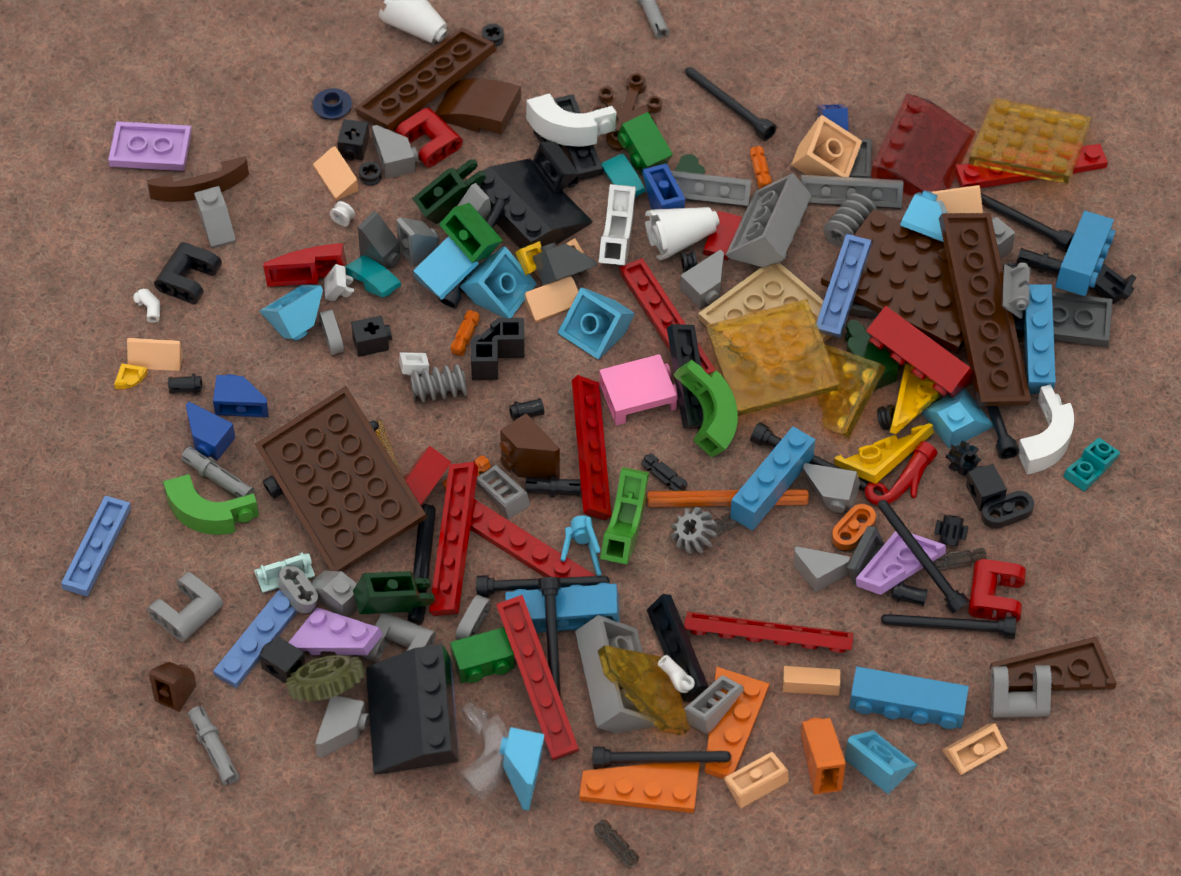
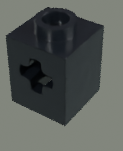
[337,119,370,160]
[351,315,392,357]
[966,464,1007,511]
[260,636,305,684]

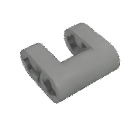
[147,572,224,643]
[362,613,436,662]
[990,665,1051,718]

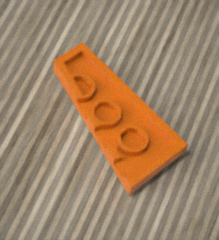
[705,666,769,779]
[579,763,700,813]

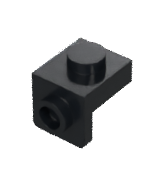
[1091,264,1136,304]

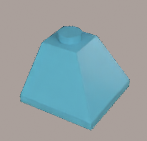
[900,190,948,241]
[460,247,537,318]
[259,285,323,341]
[558,288,635,360]
[921,388,994,449]
[499,727,545,811]

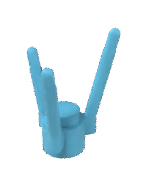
[560,515,602,576]

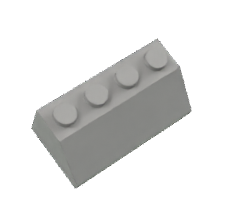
[726,173,811,268]
[575,615,660,733]

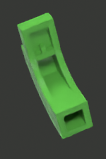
[673,360,738,457]
[600,467,650,565]
[163,474,259,535]

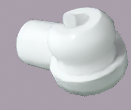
[133,289,160,322]
[658,655,694,693]

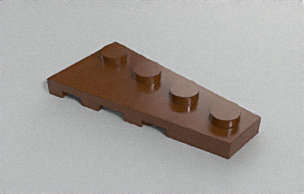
[990,636,1117,692]

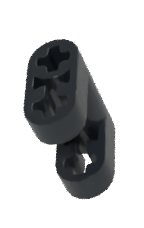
[154,242,222,304]

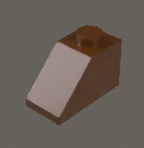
[149,662,196,712]

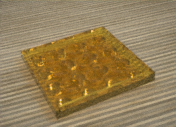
[969,98,1092,184]
[706,299,839,416]

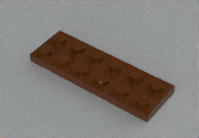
[355,27,497,131]

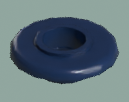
[313,88,352,120]

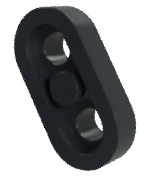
[981,491,1034,528]

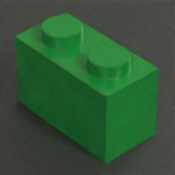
[617,112,673,175]
[439,203,503,263]
[450,627,515,683]

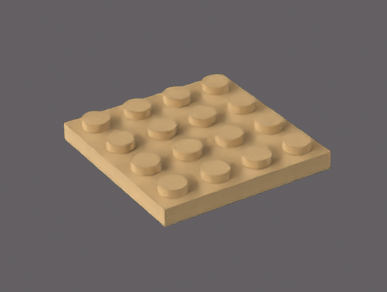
[698,263,846,383]

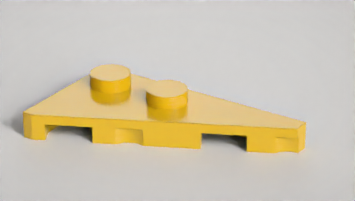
[890,364,941,434]
[834,423,934,484]

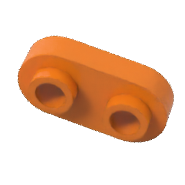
[832,504,876,551]

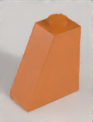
[801,717,846,795]

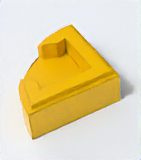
[515,241,542,275]
[114,363,148,389]

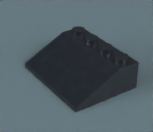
[479,158,592,249]
[366,644,459,775]

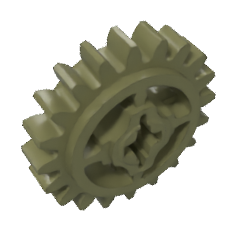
[286,655,365,702]

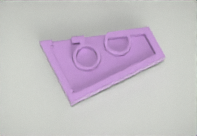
[856,531,946,595]
[289,607,383,655]

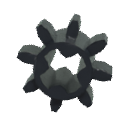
[945,441,981,476]
[934,514,969,546]

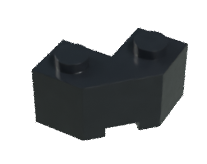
[471,318,525,380]

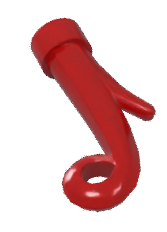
[865,441,938,505]

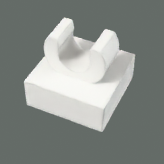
[324,264,354,301]

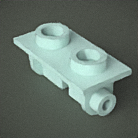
[254,552,315,593]

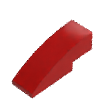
[263,243,347,287]
[403,446,451,505]

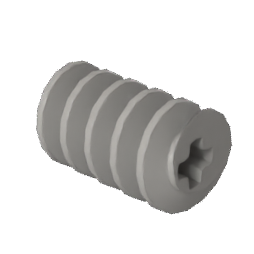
[823,193,876,248]
[411,364,467,404]

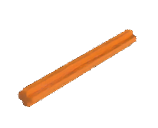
[647,489,809,507]

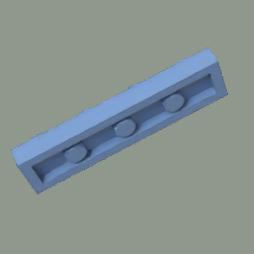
[815,234,872,338]
[61,496,131,596]
[213,590,298,689]

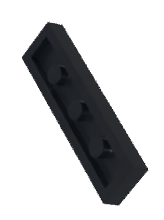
[553,94,603,180]
[667,324,703,429]
[647,594,709,702]

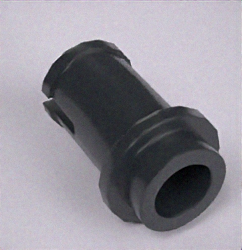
[168,374,202,395]
[509,398,544,421]
[891,581,928,607]

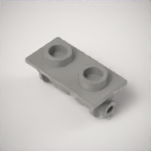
[1003,263,1031,319]

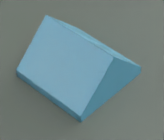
[413,236,479,300]
[845,730,917,794]

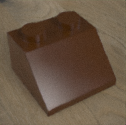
[500,414,560,479]

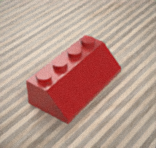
[866,305,973,398]

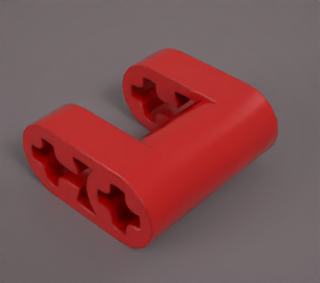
[395,108,463,168]
[968,559,1026,622]

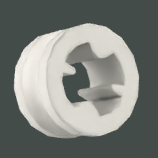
[330,201,356,227]

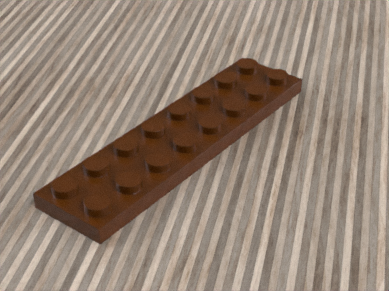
[939,213,1031,407]

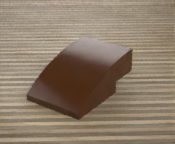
[435,78,521,135]

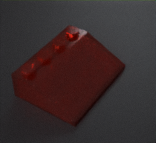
[871,93,975,197]

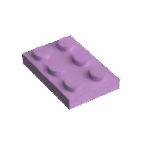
[108,121,192,171]

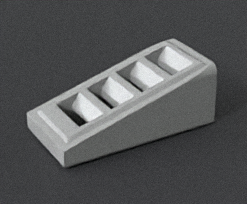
[476,465,530,519]
[685,675,744,734]

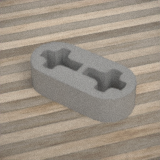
[319,309,344,355]
[277,565,318,613]
[455,595,491,640]

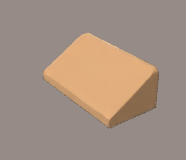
[313,146,358,200]
[932,185,983,213]
[524,276,578,323]
[127,338,183,371]
[783,666,840,696]
[942,723,1008,775]
[724,752,789,808]

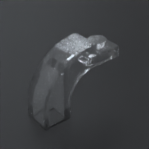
[461,701,508,805]

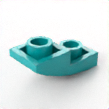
[601,153,646,198]
[344,255,401,298]
[1063,438,1120,492]

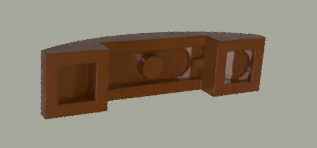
[147,156,249,202]

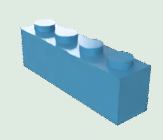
[1055,210,1116,296]
[1023,284,1056,394]
[730,426,816,531]
[506,583,620,633]
[849,666,969,729]

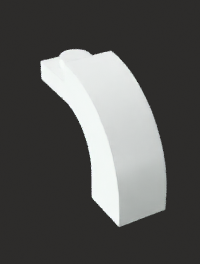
[526,93,616,146]
[599,184,636,265]
[1018,384,1074,475]

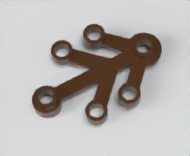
[593,73,662,151]

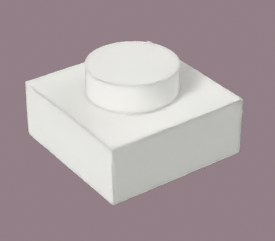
[399,352,429,376]

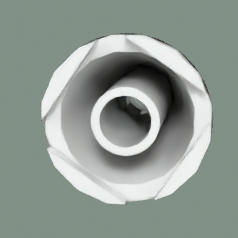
[378,0,448,44]
[645,207,719,261]

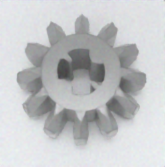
[671,507,717,554]

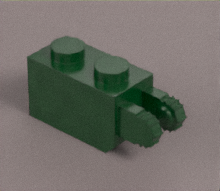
[412,159,486,224]
[845,320,899,393]
[353,571,435,615]

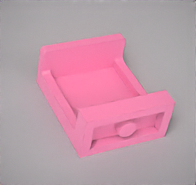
[599,354,678,426]

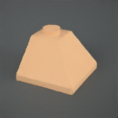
[791,115,862,177]

